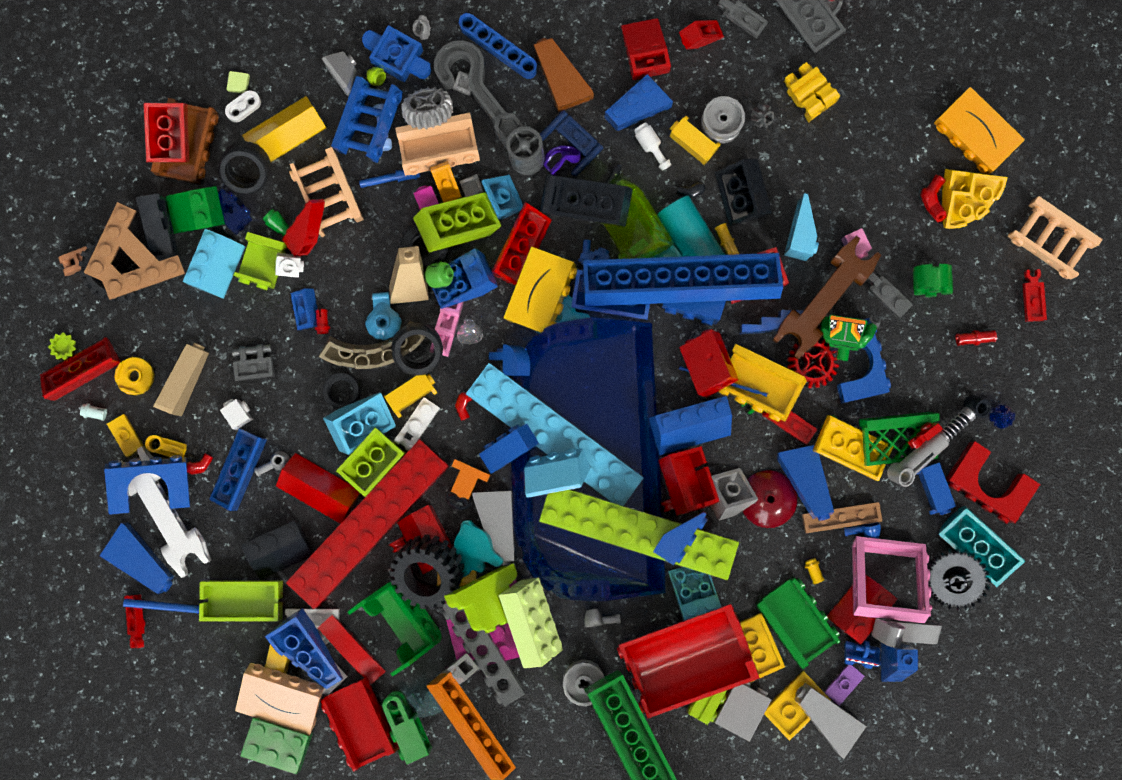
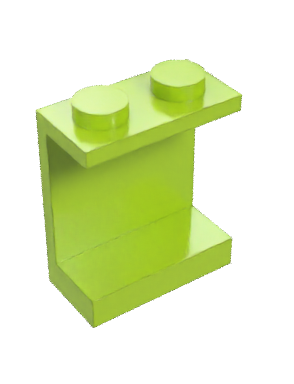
[234,232,287,291]

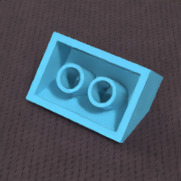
[183,229,245,299]
[524,448,590,497]

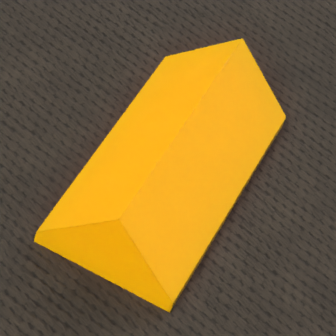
[242,96,326,162]

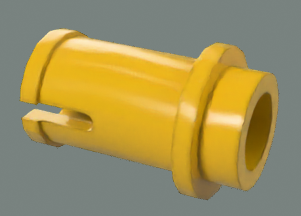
[805,558,825,584]

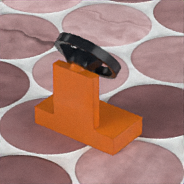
[446,459,491,510]

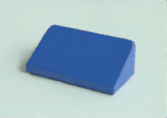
[290,289,318,330]

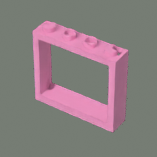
[852,536,932,623]

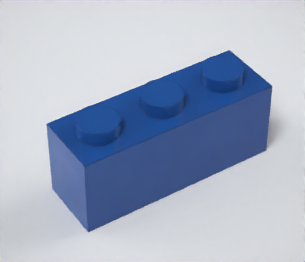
[479,424,539,474]

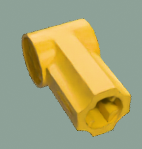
[145,435,187,457]

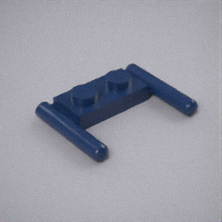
[540,110,604,177]

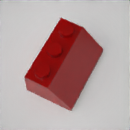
[144,103,190,162]
[397,505,456,574]
[827,574,897,644]

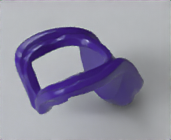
[544,145,581,176]

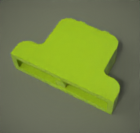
[444,563,517,633]

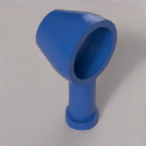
[844,522,881,539]

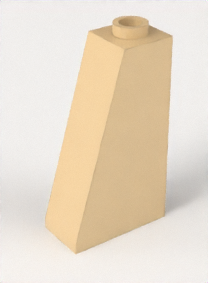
[389,246,429,304]
[153,343,209,416]

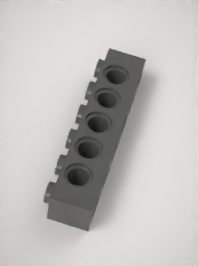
[442,603,525,707]

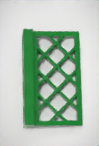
[859,412,940,466]

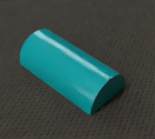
[656,196,725,257]
[939,506,1025,587]

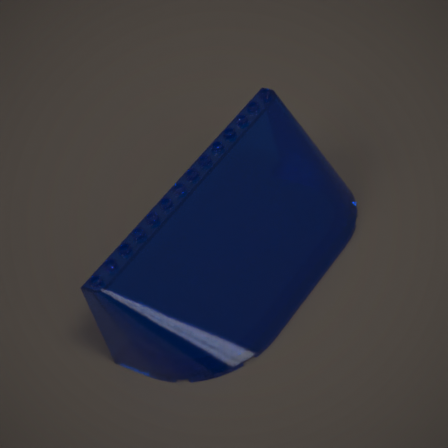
[510,317,666,601]

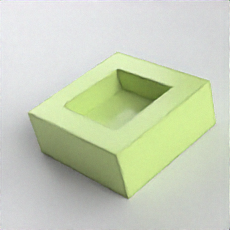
[227,71,250,94]

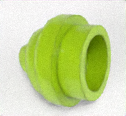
[367,67,386,86]

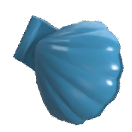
[365,292,401,340]

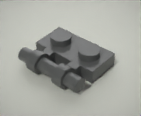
[232,343,275,381]

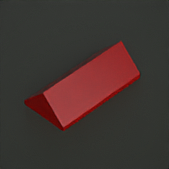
[492,202,552,286]
[40,337,121,401]
[276,453,361,524]

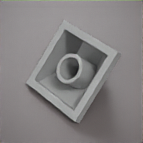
[322,51,357,97]
[711,468,758,521]

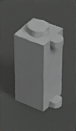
[437,653,479,684]

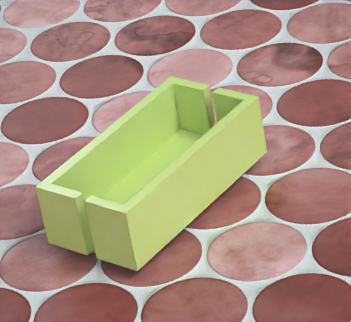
[499,577,563,668]

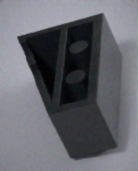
[136,193,178,260]

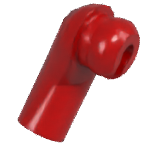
[455,392,472,421]
[187,453,213,475]

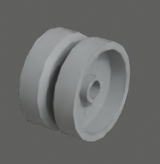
[701,96,745,144]
[563,659,604,706]

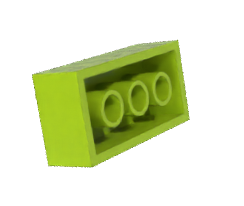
[413,192,501,252]

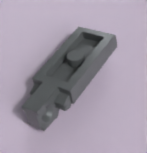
[717,0,768,39]
[866,272,913,319]

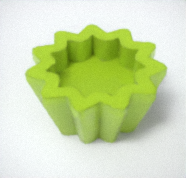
[48,332,76,360]

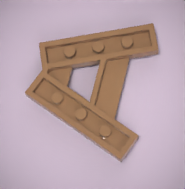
[84,202,185,300]

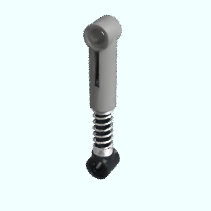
[887,395,991,487]

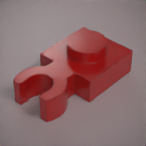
[907,422,943,449]

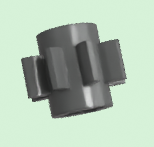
[751,104,774,128]

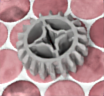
[402,87,453,130]

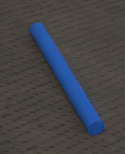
[123,599,199,613]

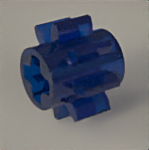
[990,405,1015,429]

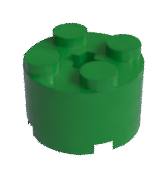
[913,264,953,297]

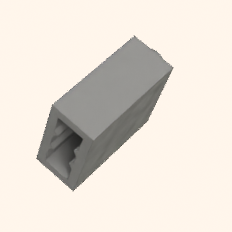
[714,682,771,742]

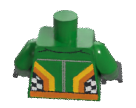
[820,309,881,361]

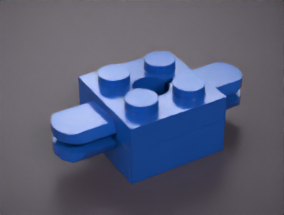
[362,25,431,83]

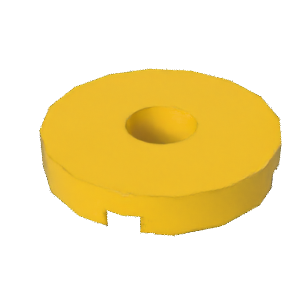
[114,357,155,395]

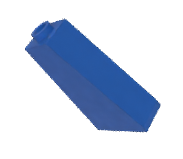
[777,445,834,521]
[100,523,174,594]
[881,642,918,682]

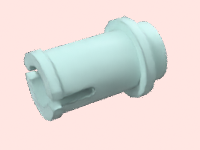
[80,403,107,421]

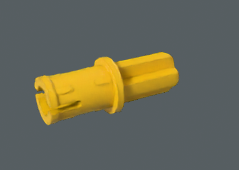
[715,223,739,255]

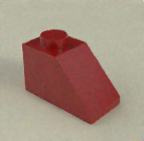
[679,20,724,49]

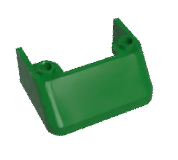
[348,581,442,677]

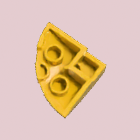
[942,169,1008,229]

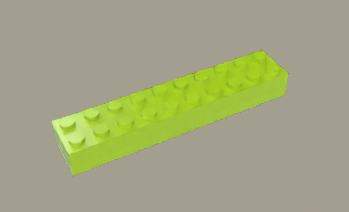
[539,489,739,580]

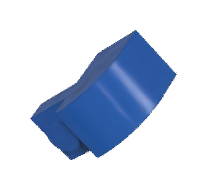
[489,344,530,376]

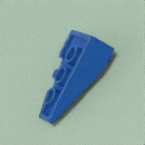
[265,608,343,689]

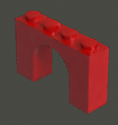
[946,441,1040,524]

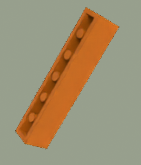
[426,672,516,780]

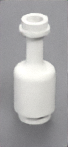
[634,122,672,171]

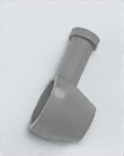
[254,451,290,477]
[584,609,621,627]

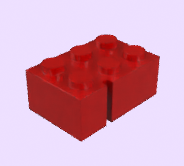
[658,446,720,516]

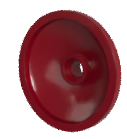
[742,470,797,528]

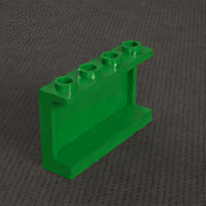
[754,577,840,669]

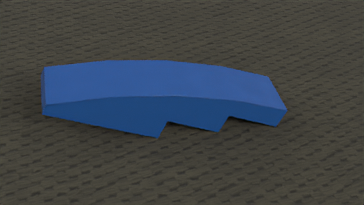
[740,310,803,334]

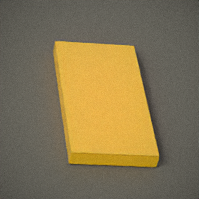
[813,415,893,481]

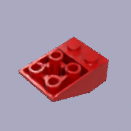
[621,18,671,80]

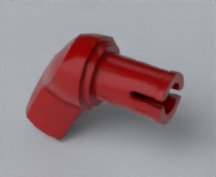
[920,175,947,222]

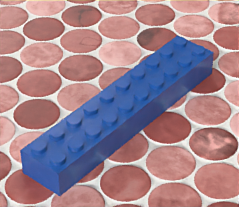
[583,253,783,306]

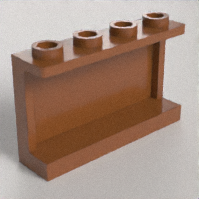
[151,98,218,185]

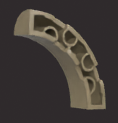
[319,320,426,369]

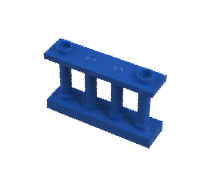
[331,76,403,163]

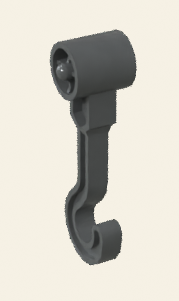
[434,40,545,175]

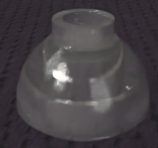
[457,319,484,344]

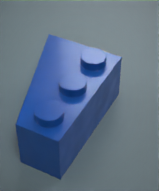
[661,301,726,326]

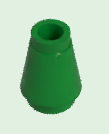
[263,209,290,237]

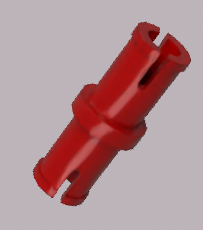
[955,330,997,346]

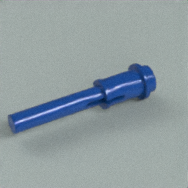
[359,169,421,188]

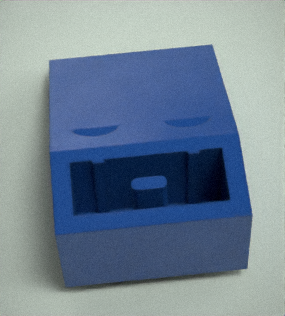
[432,248,498,309]
[653,512,708,565]

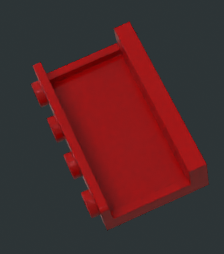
[321,677,399,771]

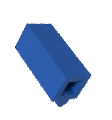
[916,463,956,515]

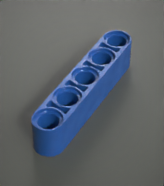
[459,13,537,79]

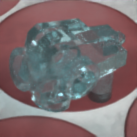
[407,691,443,718]

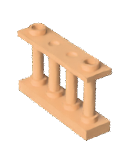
[289,147,364,237]
[1008,196,1103,279]

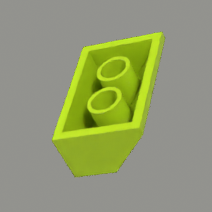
[336,427,406,497]

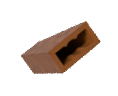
[534,38,594,112]

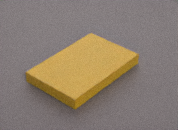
[740,613,785,682]
[764,671,831,741]

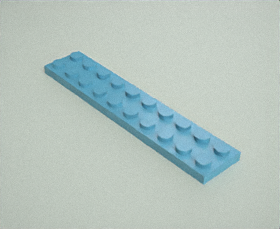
[466,363,643,506]

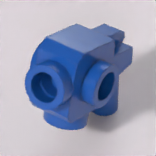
[578,240,611,266]

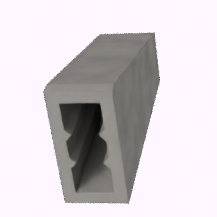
[472,491,515,565]
[794,683,866,759]

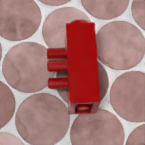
[679,329,739,398]

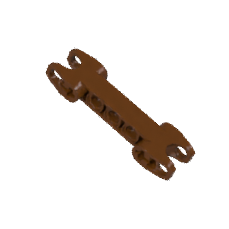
[772,235,881,360]

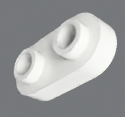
[225,91,261,122]

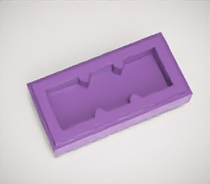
[824,664,865,706]

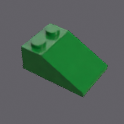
[166,186,225,234]

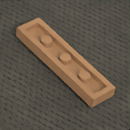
[802,502,882,533]

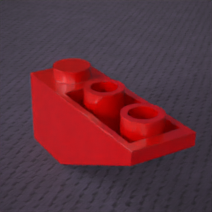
[282,199,325,257]

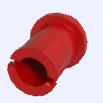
[315,309,330,334]

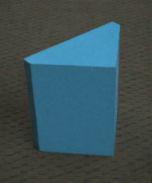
[481,175,523,221]

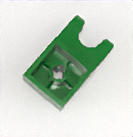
[382,691,432,764]

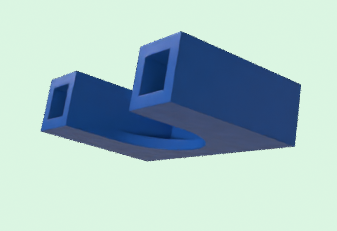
[826,318,891,404]
[104,455,190,514]

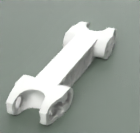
[121,446,211,578]

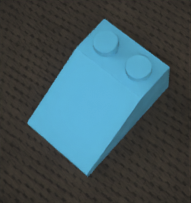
[784,193,819,261]
[323,392,396,455]

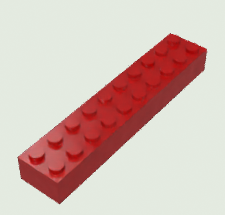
[286,439,449,610]

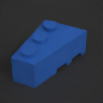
[605,74,673,131]

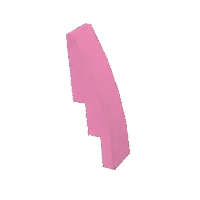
[430,302,463,357]

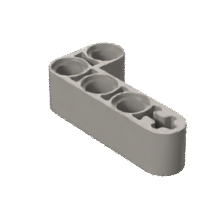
[872,618,942,648]

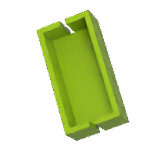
[199,580,283,621]

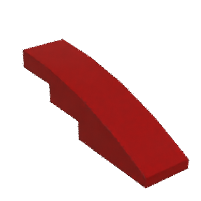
[317,614,386,684]

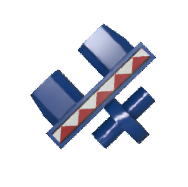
[844,640,881,669]

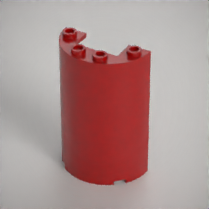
[617,604,760,719]

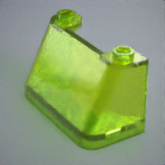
[601,179,674,259]

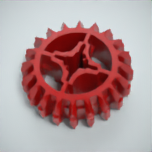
[787,339,839,388]

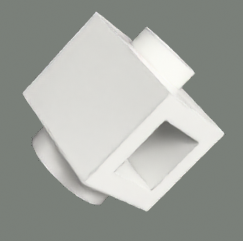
[275,253,304,277]

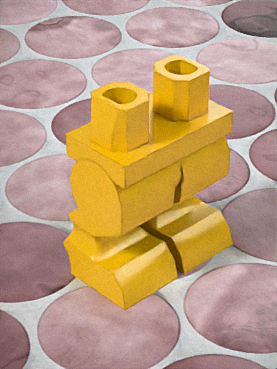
[784,62,840,123]

